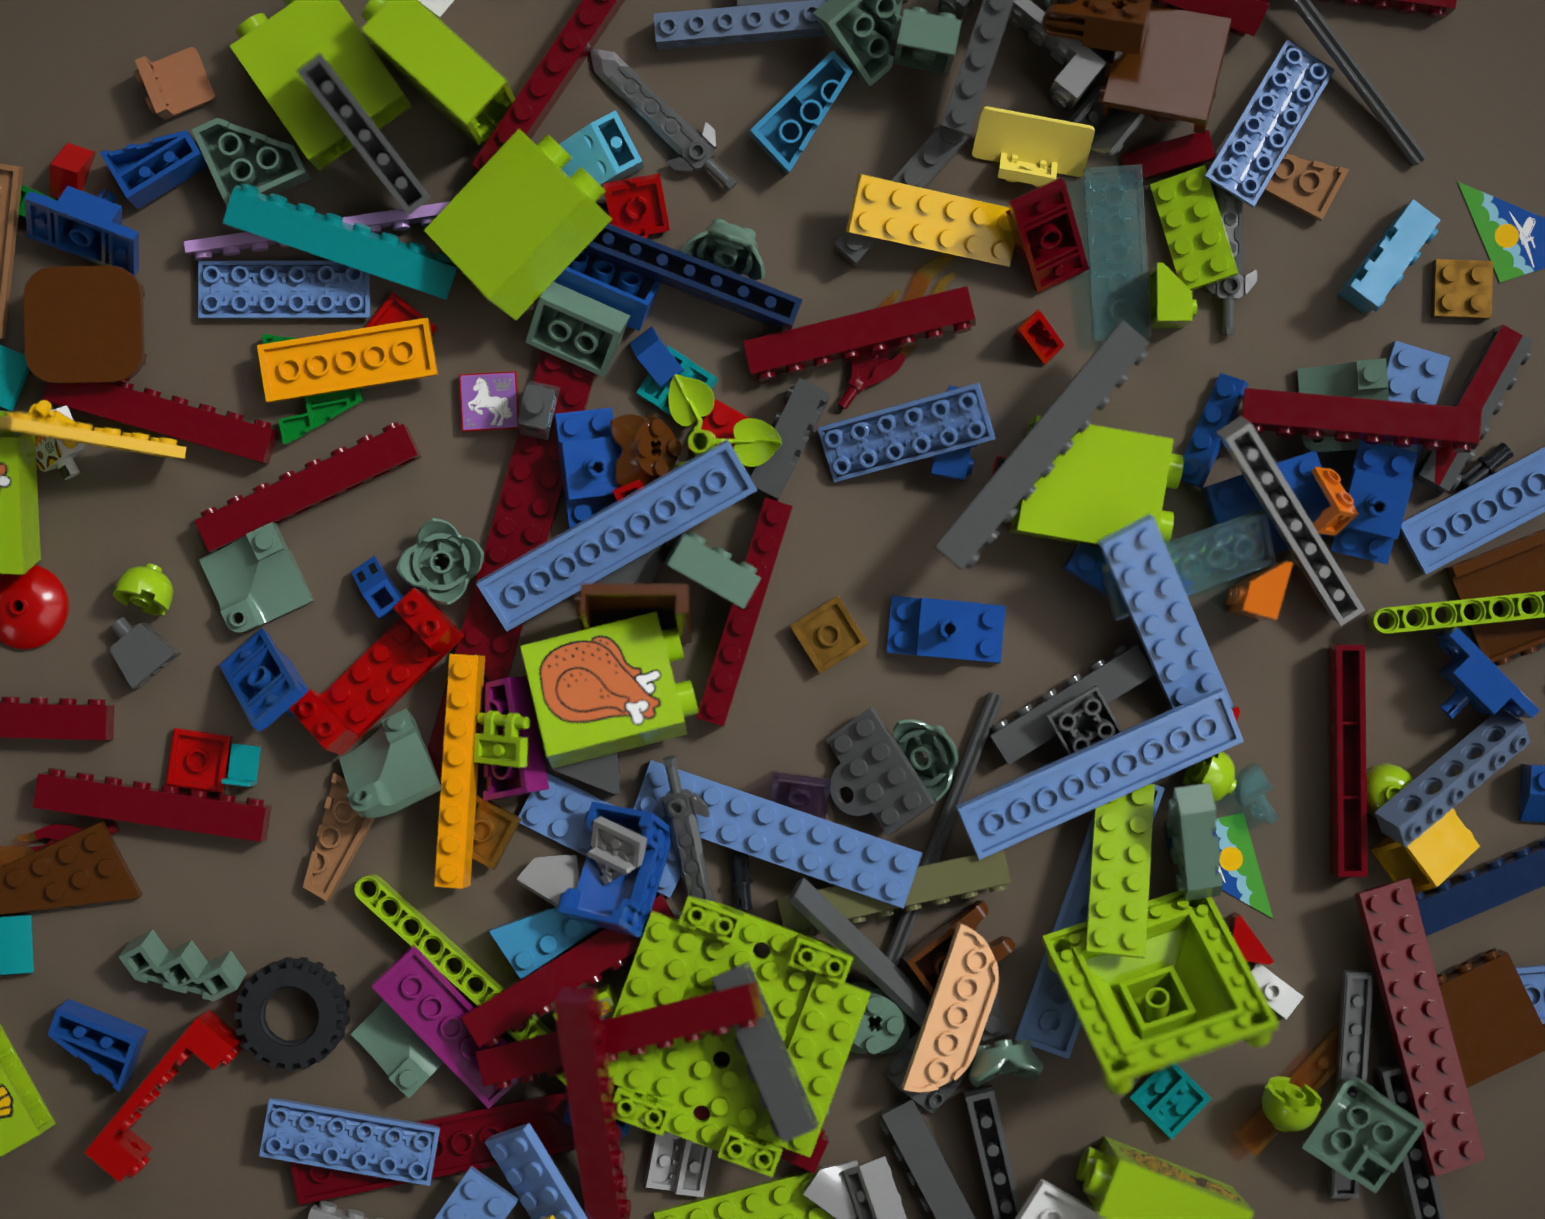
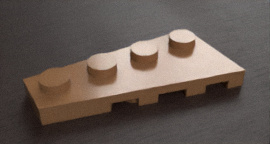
[1264,154,1349,221]
[303,773,375,901]

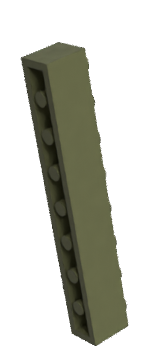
[777,849,1011,934]

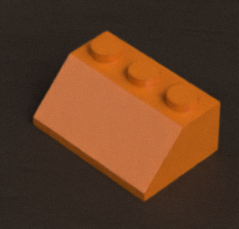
[1225,562,1293,621]

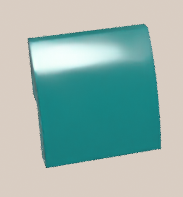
[0,345,30,411]
[636,346,719,417]
[0,914,34,975]
[1129,1063,1212,1140]

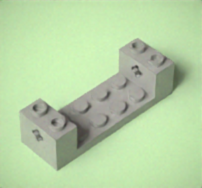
[938,0,1106,111]

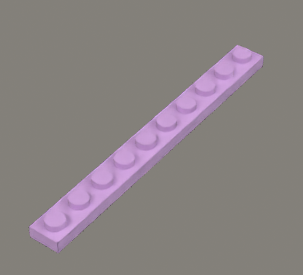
[184,201,451,260]

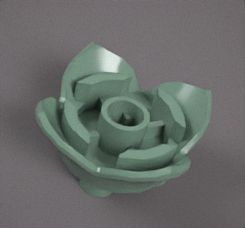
[680,219,765,280]
[397,518,484,605]
[893,719,958,801]
[849,982,910,1054]
[969,1040,1044,1088]

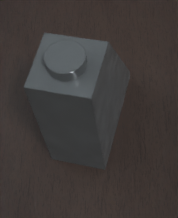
[592,543,669,584]
[543,745,621,794]

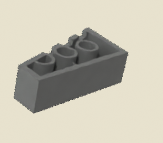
[747,378,831,500]

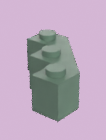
[119,929,247,1002]

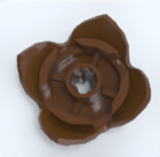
[610,414,682,486]

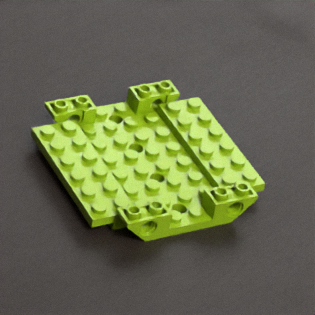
[608,896,871,1177]

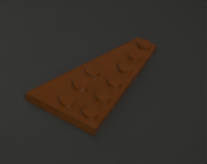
[0,820,143,914]

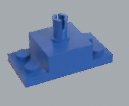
[25,186,139,276]
[554,407,621,528]
[1330,439,1418,565]
[886,596,1006,663]
[219,627,309,732]
[1434,627,1540,720]

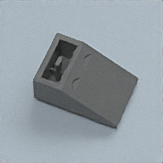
[1046,685,1122,756]

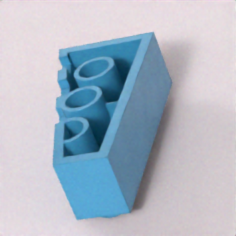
[747,50,853,175]
[1338,199,1440,315]
[489,906,600,979]

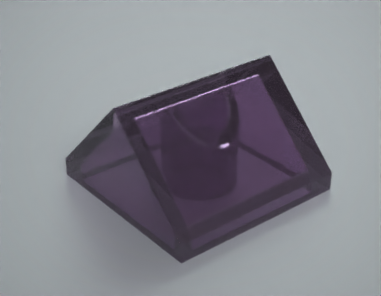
[770,770,831,819]

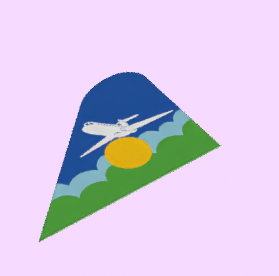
[1458,182,1545,283]
[1166,813,1273,919]

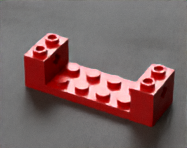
[289,588,465,756]
[84,1009,243,1183]

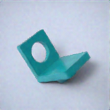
[221,743,261,787]

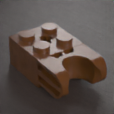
[1042,0,1152,55]
[901,900,1015,998]

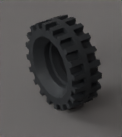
[234,957,350,1072]

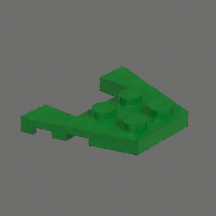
[262,334,364,445]

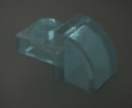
[1235,763,1280,825]

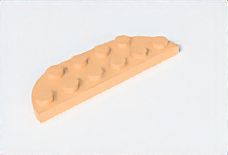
[901,922,999,1092]

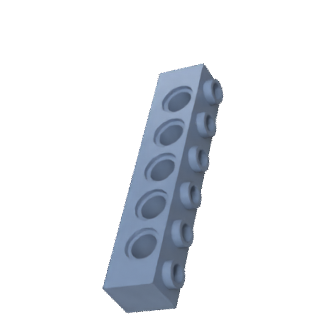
[653,0,827,50]
[1375,709,1531,847]

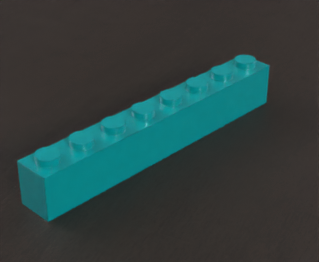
[223,184,457,300]

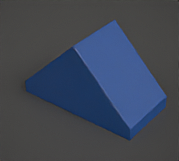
[629,326,684,388]

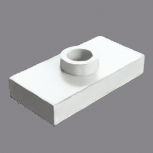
[1250,963,1304,1020]

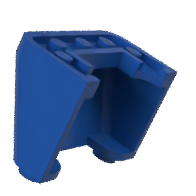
[558,802,672,937]

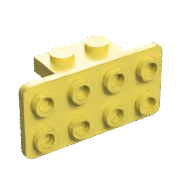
[972,106,1095,187]

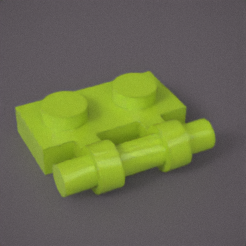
[474,711,530,768]

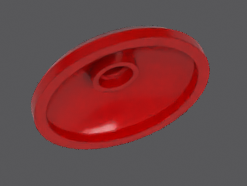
[0,565,69,649]

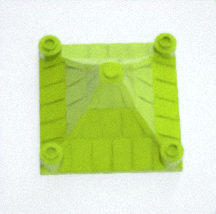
[1042,891,1279,1095]

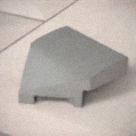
[586,816,647,885]
[517,855,580,908]
[802,1160,858,1219]

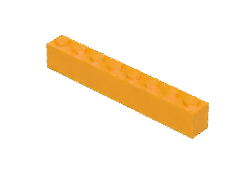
[434,654,485,889]

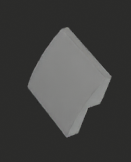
[643,1131,713,1197]

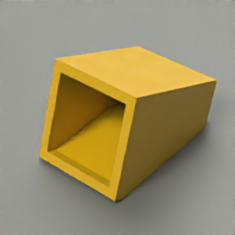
[1370,808,1480,893]

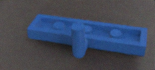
[1180,373,1249,489]

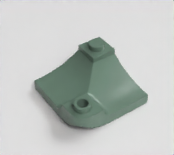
[1297,358,1392,453]
[199,522,314,633]
[339,708,442,818]
[351,1000,443,1098]
[1301,1077,1426,1194]

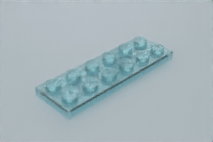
[1083,164,1152,341]
[1101,509,1276,621]

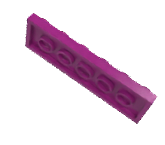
[370,944,520,1109]

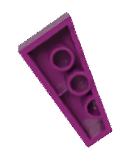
[483,676,549,801]

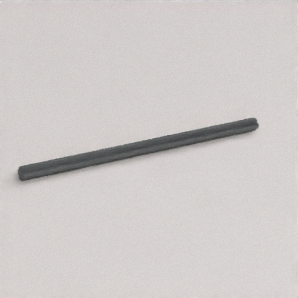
[1289,0,1426,166]
[885,692,1003,966]

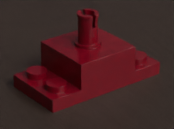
[1006,177,1089,293]

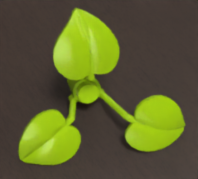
[668,374,782,471]

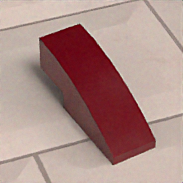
[1120,130,1216,184]

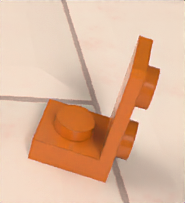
[1312,467,1359,536]

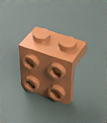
[134,47,216,120]

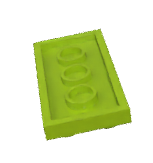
[1150,165,1239,291]

